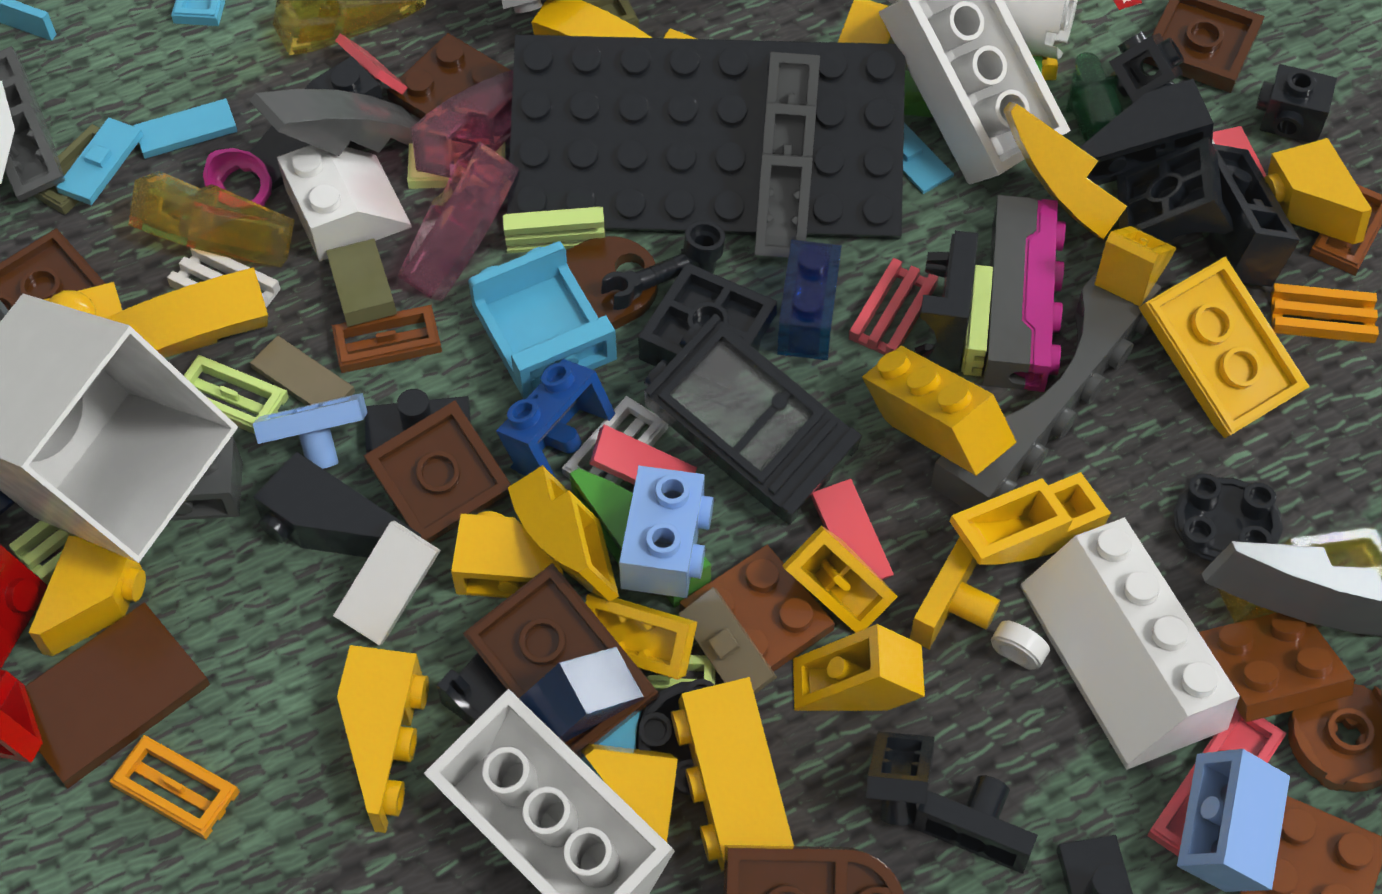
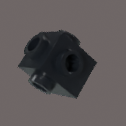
[1109,31,1184,103]
[1256,64,1337,143]

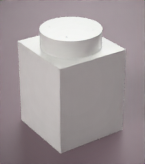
[0,294,238,563]

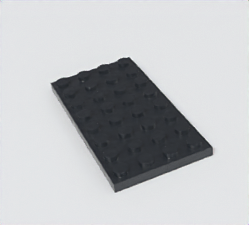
[507,34,905,239]

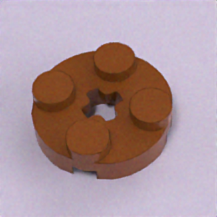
[1288,679,1382,792]

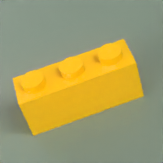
[862,345,1017,476]
[671,677,794,872]

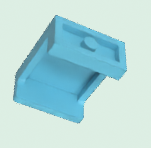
[468,241,617,399]

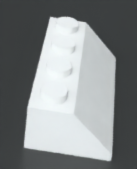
[878,0,1071,185]
[1020,517,1240,770]
[424,689,675,894]

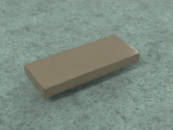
[250,336,355,406]
[679,587,777,695]

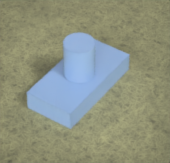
[253,393,368,469]

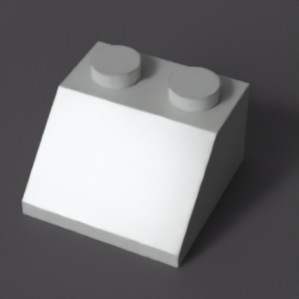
[277,145,412,262]

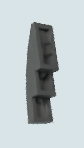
[0,46,65,202]
[755,52,820,259]
[250,89,429,156]
[1201,541,1382,636]

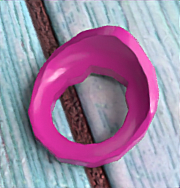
[203,148,272,215]

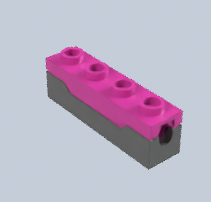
[983,195,1066,392]

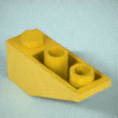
[337,645,429,833]

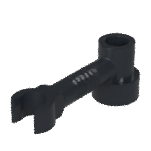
[601,220,725,310]

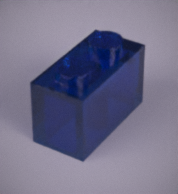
[777,240,842,360]

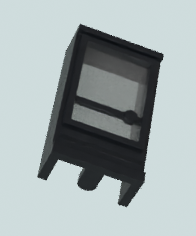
[644,314,862,525]

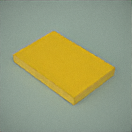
[1139,256,1309,438]

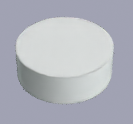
[991,621,1050,670]

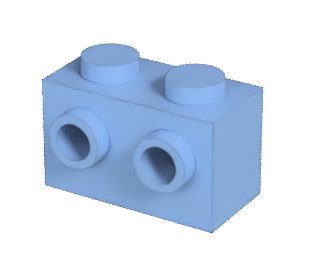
[619,465,714,598]
[1177,749,1290,892]

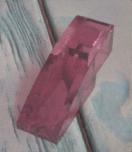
[411,70,513,178]
[398,141,519,301]

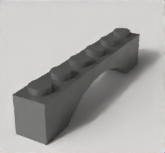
[931,270,1162,510]

